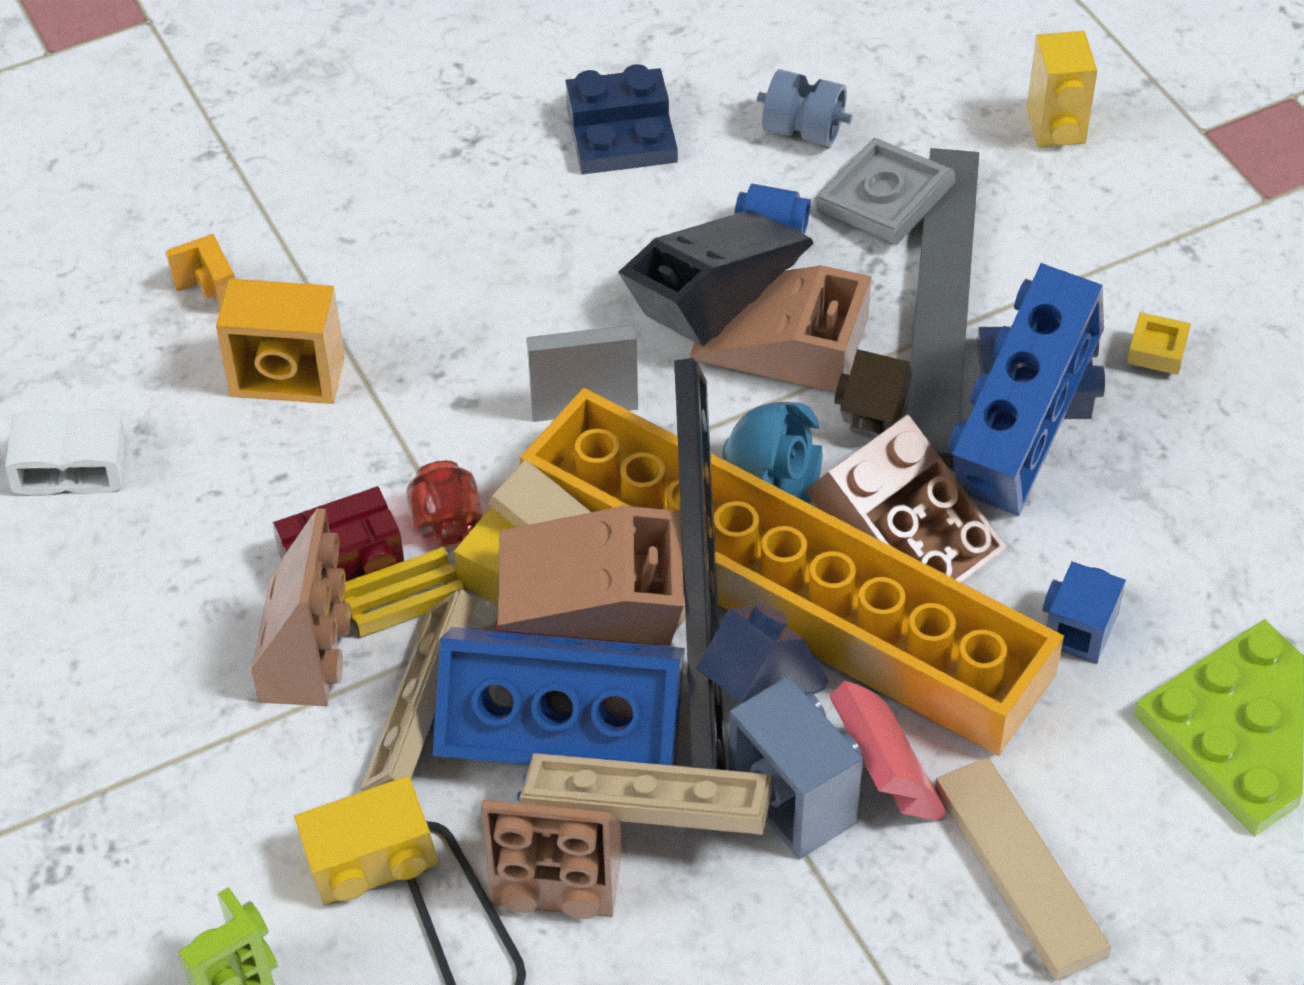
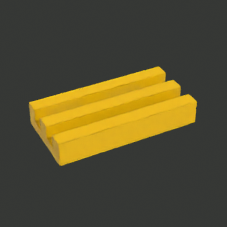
[343,547,465,637]

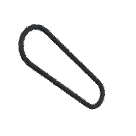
[407,821,526,985]

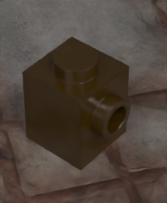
[834,349,913,438]

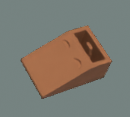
[690,265,872,392]
[805,415,1007,583]
[497,506,684,646]
[251,508,351,706]
[481,800,622,919]

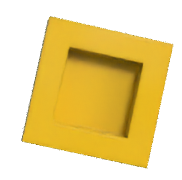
[1126,312,1191,375]

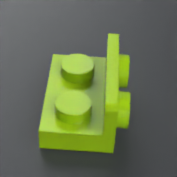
[178,887,278,985]

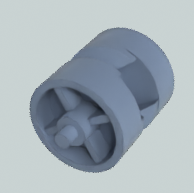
[757,69,853,147]

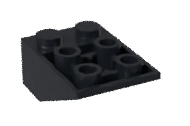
[618,210,814,347]

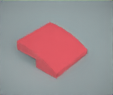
[829,681,946,821]

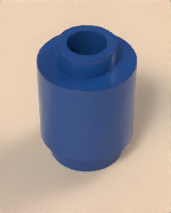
[734,183,811,235]

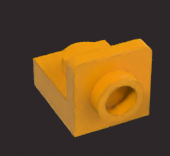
[165,234,235,309]

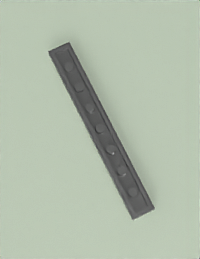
[906,148,980,466]

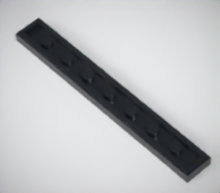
[674,358,726,770]

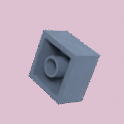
[729,675,863,860]

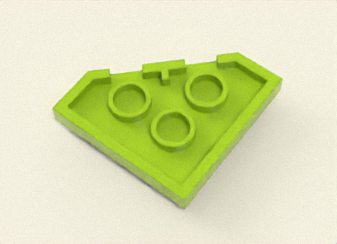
[1133,619,1304,837]

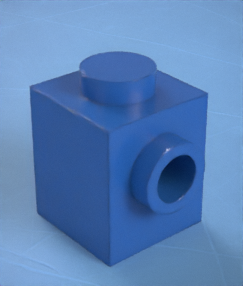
[1042,561,1126,664]

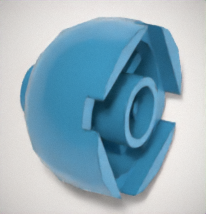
[722,402,823,503]

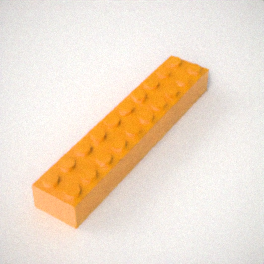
[519,388,1064,756]

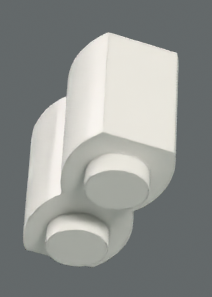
[5,409,126,496]

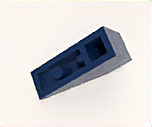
[696,603,828,702]

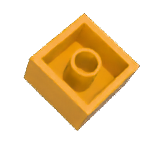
[216,279,345,404]

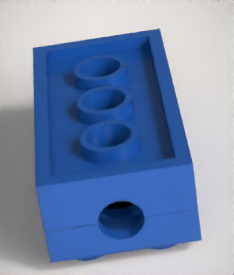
[948,263,1104,516]
[432,627,685,766]

